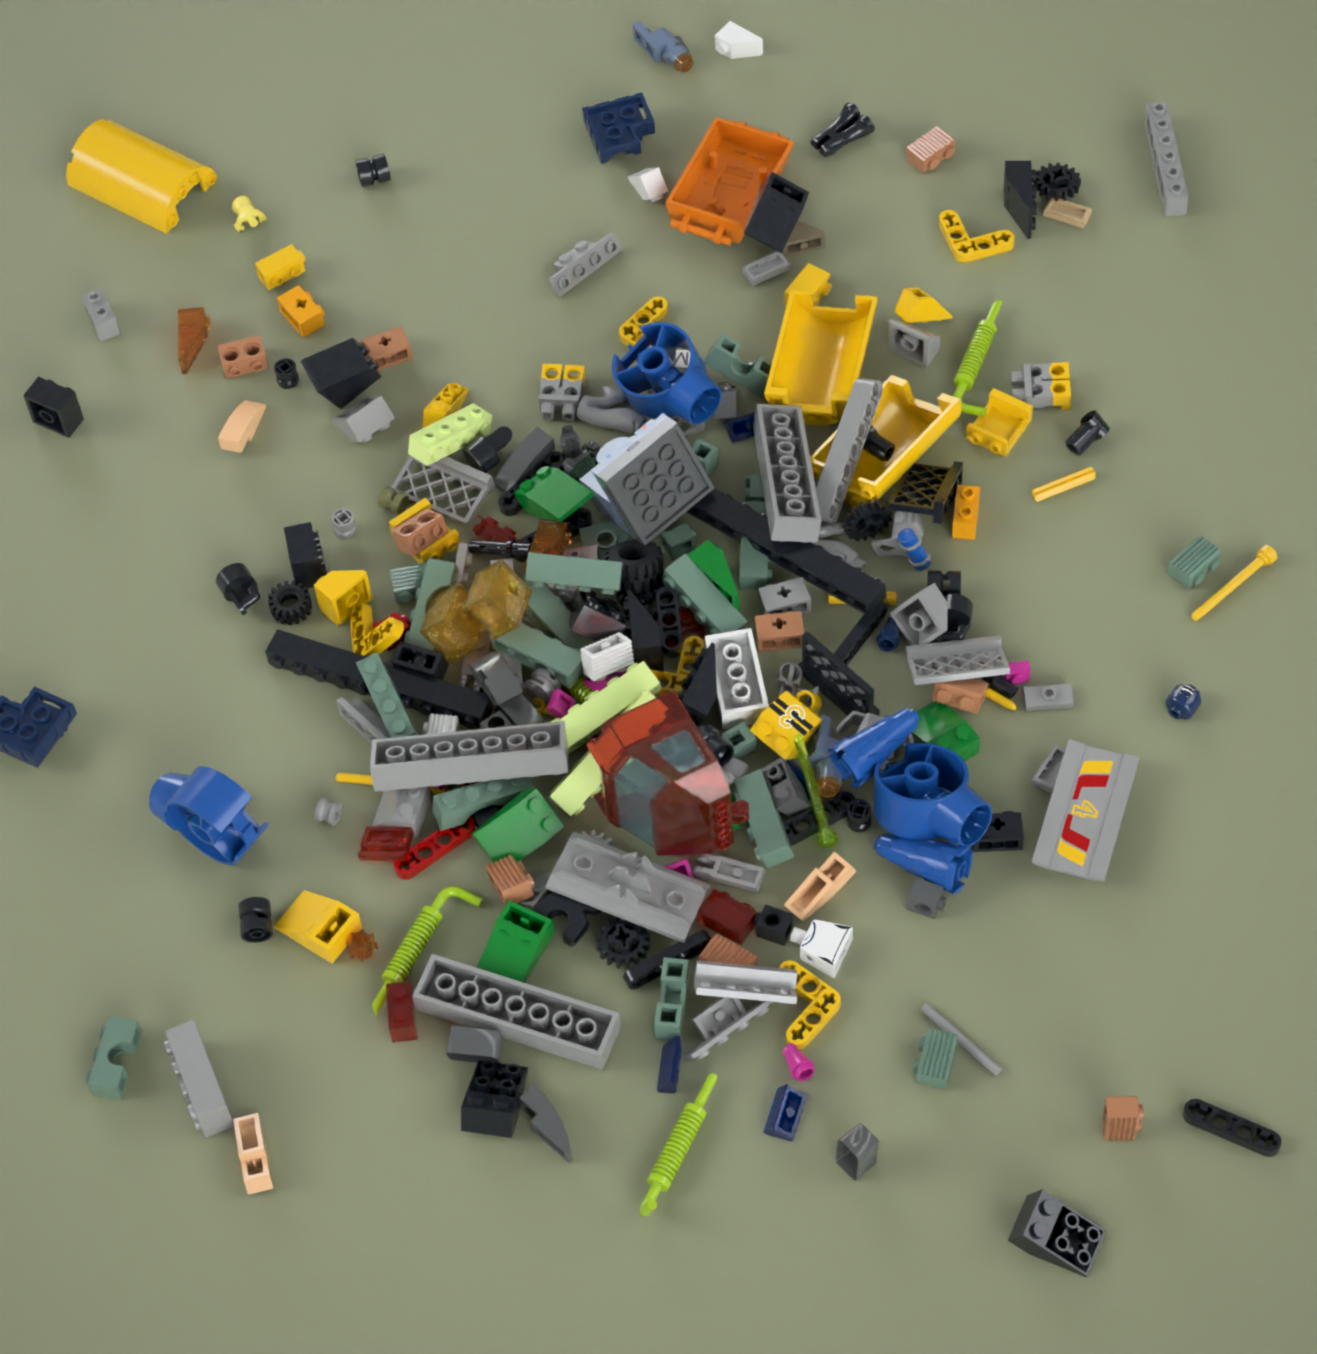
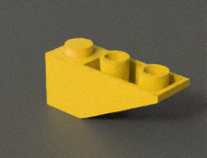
[894,287,953,324]
[422,383,469,429]

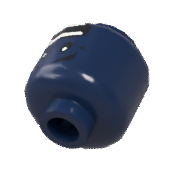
[1165,684,1202,720]

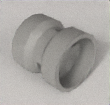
[331,508,357,540]

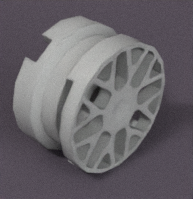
[524,668,561,704]

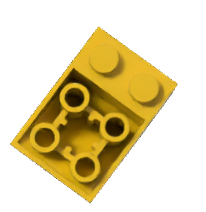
[274,890,362,964]

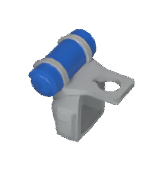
[871,511,931,571]

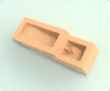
[218,400,266,453]
[784,852,856,921]
[233,1113,273,1195]

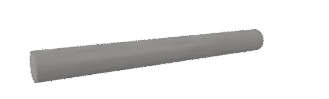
[921,1003,1002,1076]

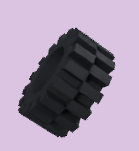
[268,581,312,625]

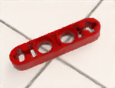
[394,816,476,880]

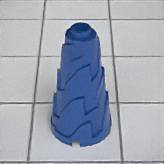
[828,708,920,788]
[874,833,973,894]

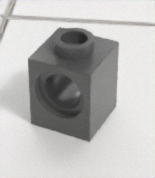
[907,877,947,919]

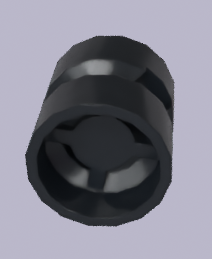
[355,153,391,187]
[927,570,961,596]
[690,724,734,770]
[238,897,273,943]

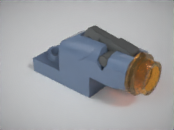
[633,21,693,73]
[806,714,844,797]

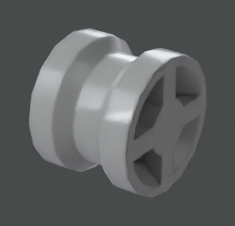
[315,798,343,826]

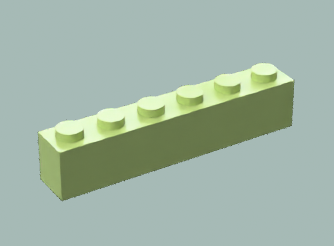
[551,661,661,755]
[546,690,668,816]

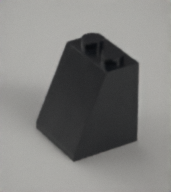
[300,337,382,409]

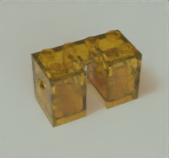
[420,559,532,664]

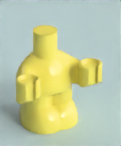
[232,196,267,232]

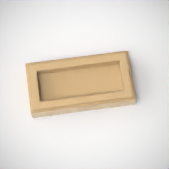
[1043,197,1092,229]

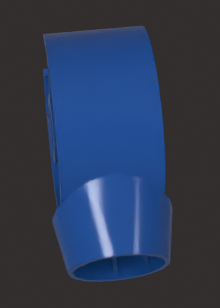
[612,322,722,425]
[874,743,992,847]
[149,766,268,865]

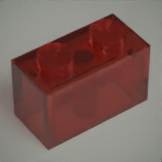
[698,889,757,945]
[386,981,418,1043]

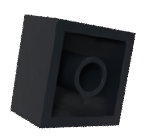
[23,376,84,438]
[284,522,327,588]

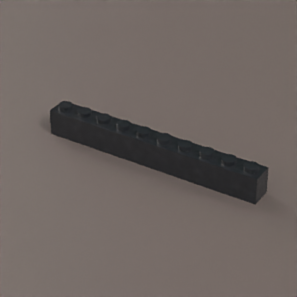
[687,488,886,617]
[265,629,494,729]

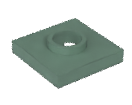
[579,521,629,560]

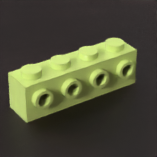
[408,403,492,466]

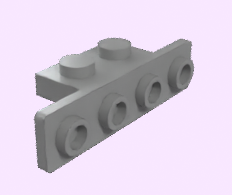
[549,232,622,297]
[685,997,773,1061]

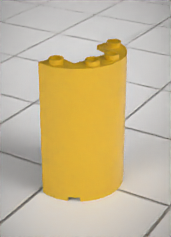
[66,119,218,234]
[764,290,878,426]
[810,375,962,508]

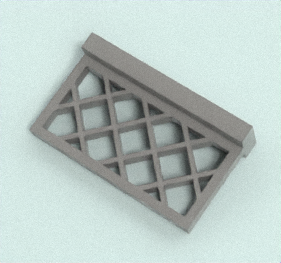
[391,455,495,527]
[906,635,1010,685]

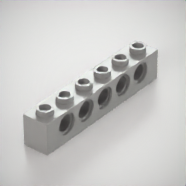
[1144,102,1189,217]

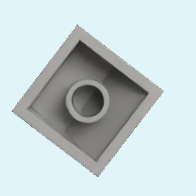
[888,318,940,368]
[331,396,395,444]
[890,583,948,646]
[371,786,432,839]

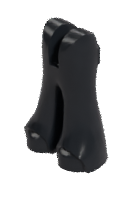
[810,102,875,157]

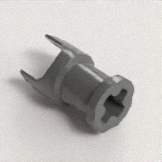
[560,425,581,460]

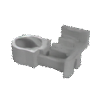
[776,662,819,707]

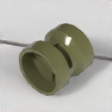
[378,486,409,515]

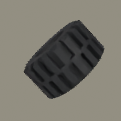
[604,539,664,594]

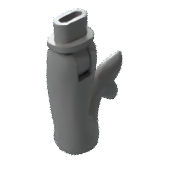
[576,386,648,435]
[811,521,866,570]

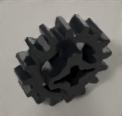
[1034,162,1081,201]
[842,499,892,541]
[596,917,650,969]

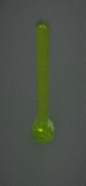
[794,734,839,848]

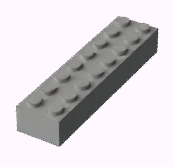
[753,404,822,543]
[370,721,568,792]
[412,954,621,1070]

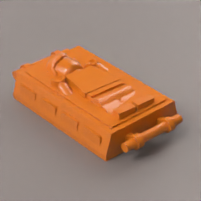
[666,117,794,246]

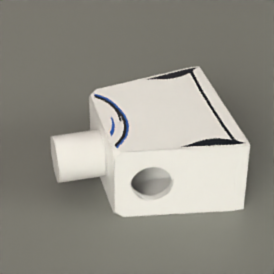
[790,920,853,978]

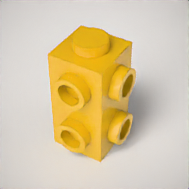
[255,244,306,291]

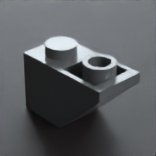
[714,382,737,419]
[762,757,811,818]

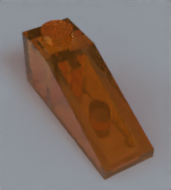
[178,307,211,374]
[525,520,571,568]

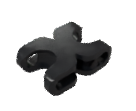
[535,893,603,947]

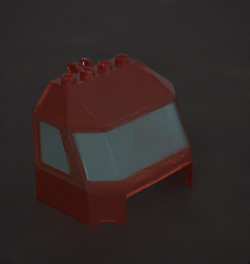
[586,690,750,857]

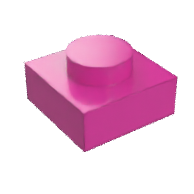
[1004,661,1030,684]
[547,688,576,719]

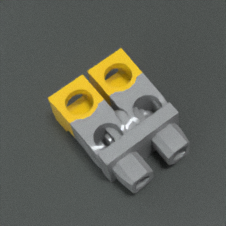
[1011,362,1071,410]
[538,363,587,421]

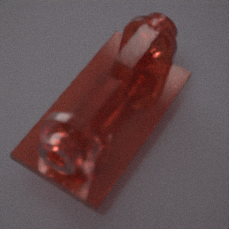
[473,515,519,550]

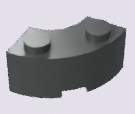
[468,651,523,706]

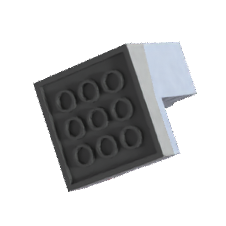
[579,413,715,546]

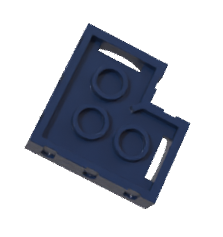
[582,92,655,164]
[0,686,77,768]

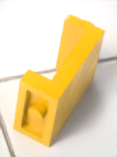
[966,388,1033,457]
[389,498,460,564]

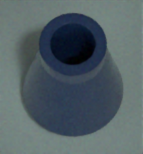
[876,617,900,652]

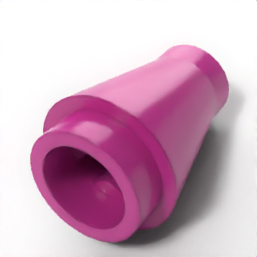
[782,1043,815,1082]

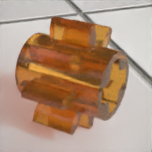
[346,929,378,962]

